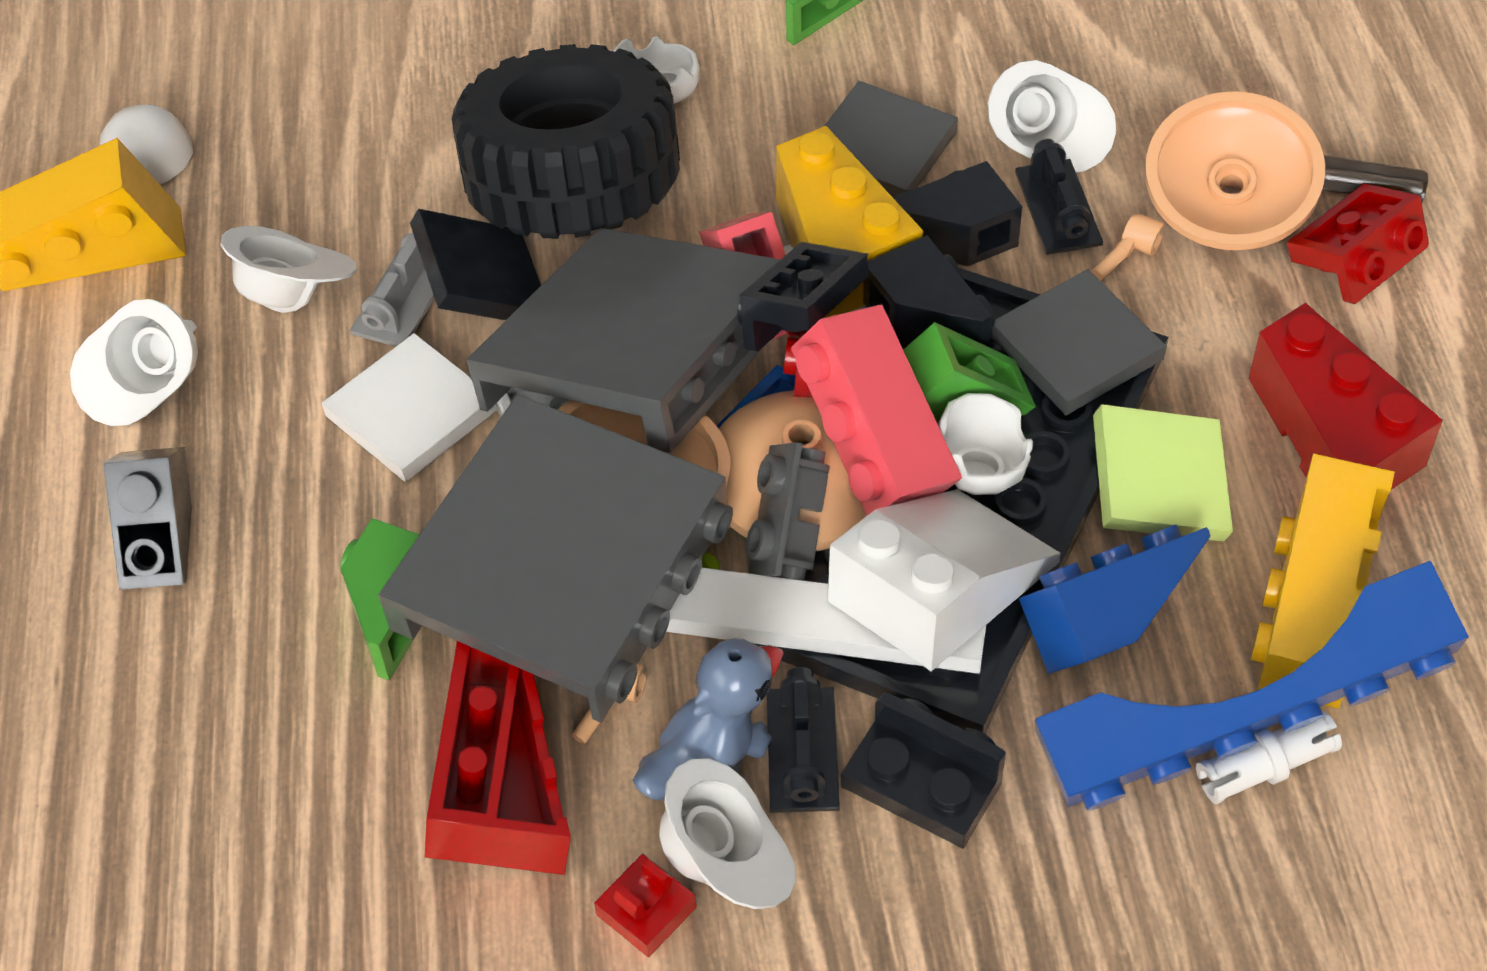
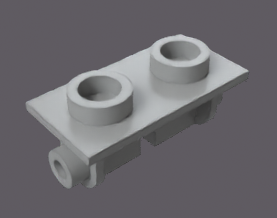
[350,233,434,347]

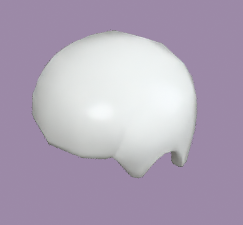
[613,36,700,104]
[99,104,193,184]
[938,393,1033,495]

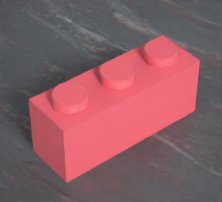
[791,304,962,516]

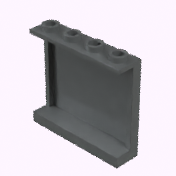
[466,228,781,454]
[378,394,733,723]

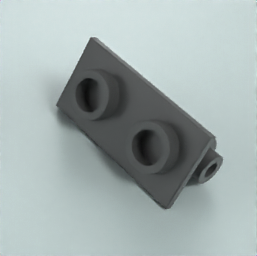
[746,442,830,581]

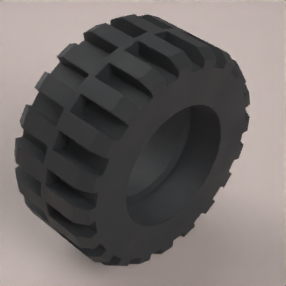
[452,44,680,239]

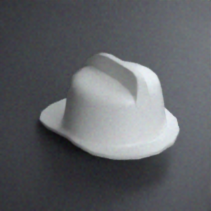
[987,60,1116,172]
[220,226,357,313]
[70,299,198,426]
[659,758,796,909]

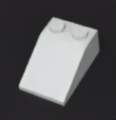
[828,489,1061,671]

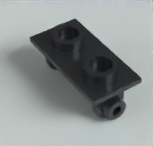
[1015,139,1103,255]
[767,667,840,813]

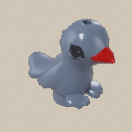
[633,638,784,801]

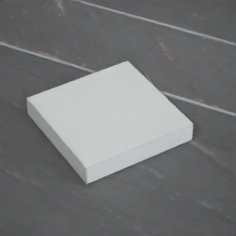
[322,333,497,483]

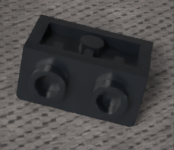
[737,242,869,352]
[841,692,1006,849]

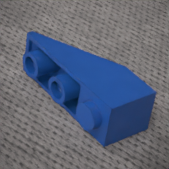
[1019,524,1211,674]

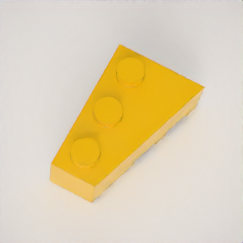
[776,126,923,318]
[0,138,186,291]
[1251,454,1395,709]

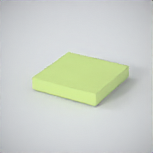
[1093,404,1233,542]

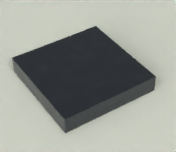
[410,208,541,320]

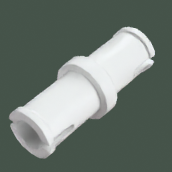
[1196,709,1342,804]

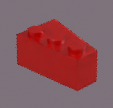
[1248,303,1443,490]
[424,641,571,875]

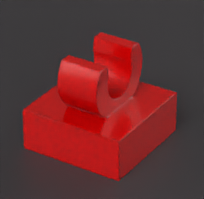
[594,853,697,958]

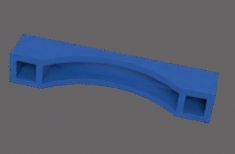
[1035,560,1469,811]

